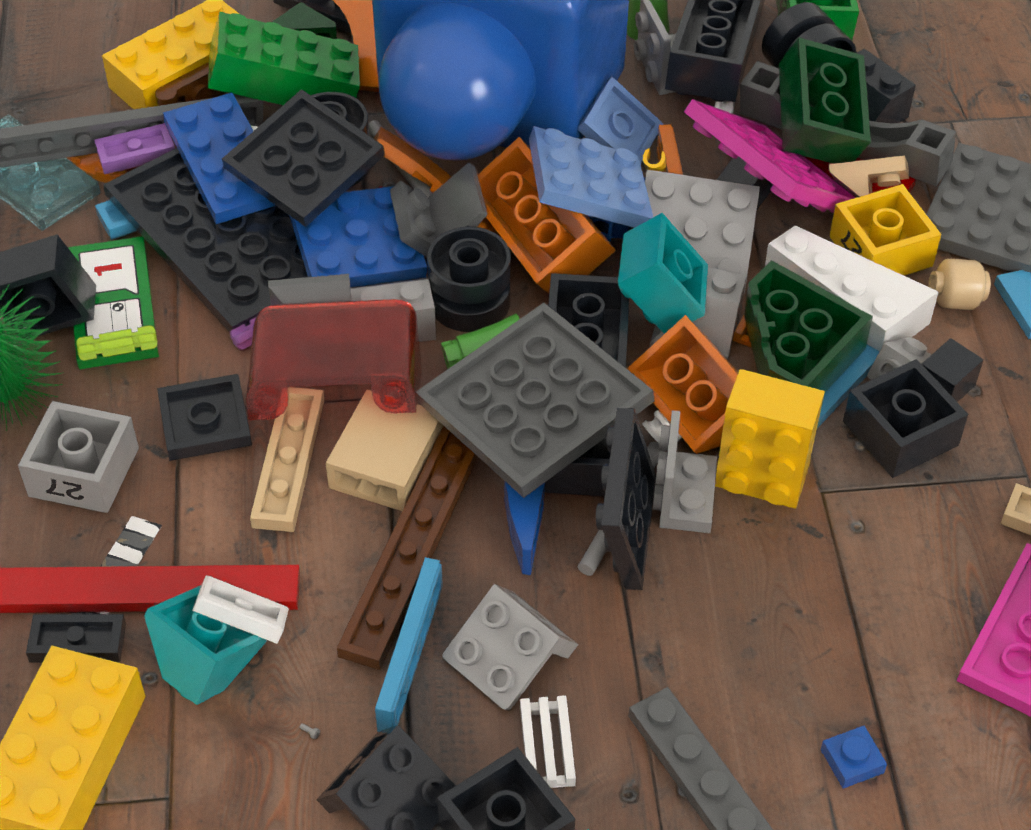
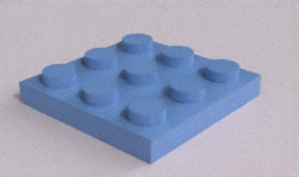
[529,126,653,228]

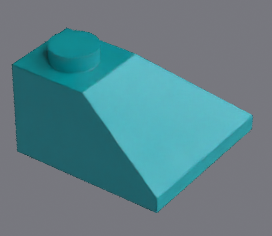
[144,585,267,705]

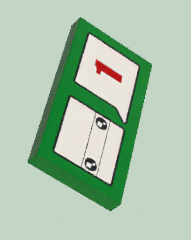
[68,236,159,369]

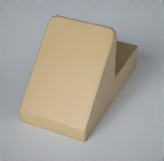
[829,155,909,197]

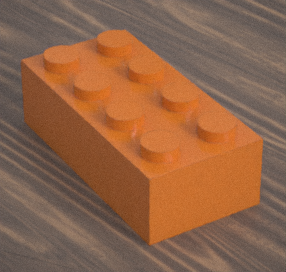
[478,137,616,294]

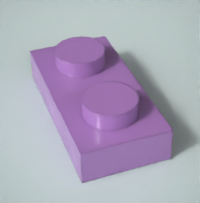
[94,123,175,174]

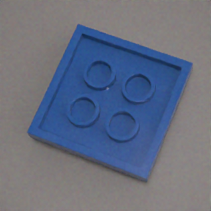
[289,186,427,288]

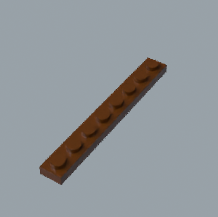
[337,426,478,670]

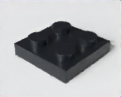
[157,374,252,461]

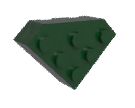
[744,260,873,392]

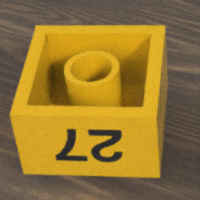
[830,184,941,276]

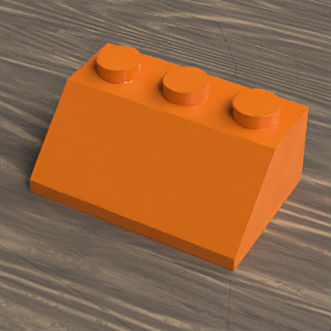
[627,315,739,454]

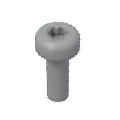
[300,723,320,739]

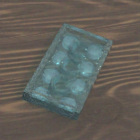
[0,114,101,231]

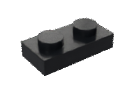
[26,614,126,663]

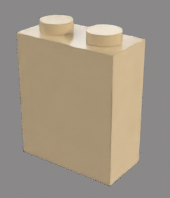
[326,389,444,511]

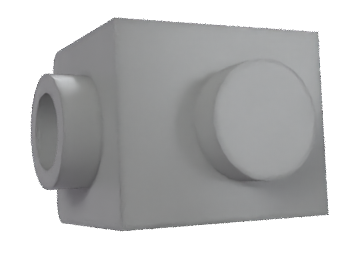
[867,337,931,380]

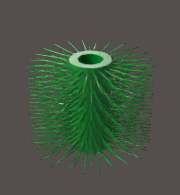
[0,285,64,431]

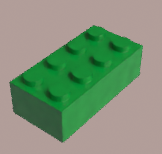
[208,12,360,105]

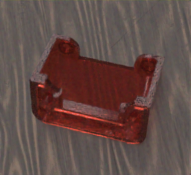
[246,299,422,420]

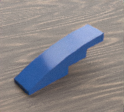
[504,481,545,575]

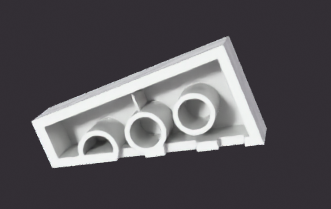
[765,226,939,351]

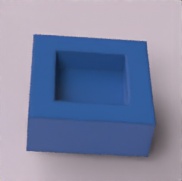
[821,725,887,789]

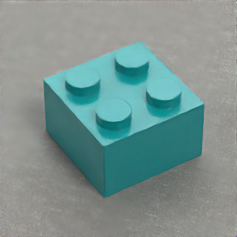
[618,213,708,334]

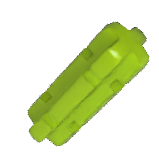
[76,325,158,361]

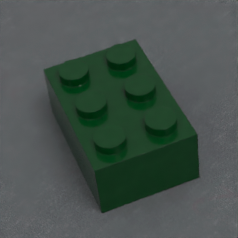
[779,37,871,164]

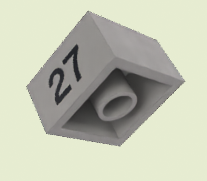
[18,401,139,513]

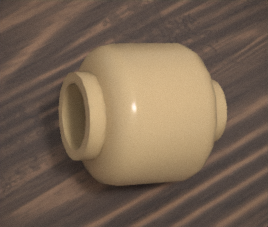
[928,259,991,310]

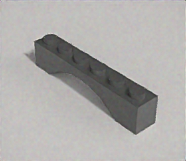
[740,61,956,187]

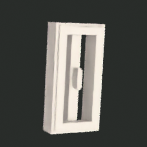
[192,576,289,644]
[520,696,576,788]

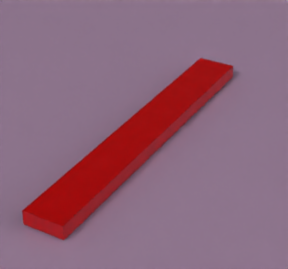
[0,565,300,613]

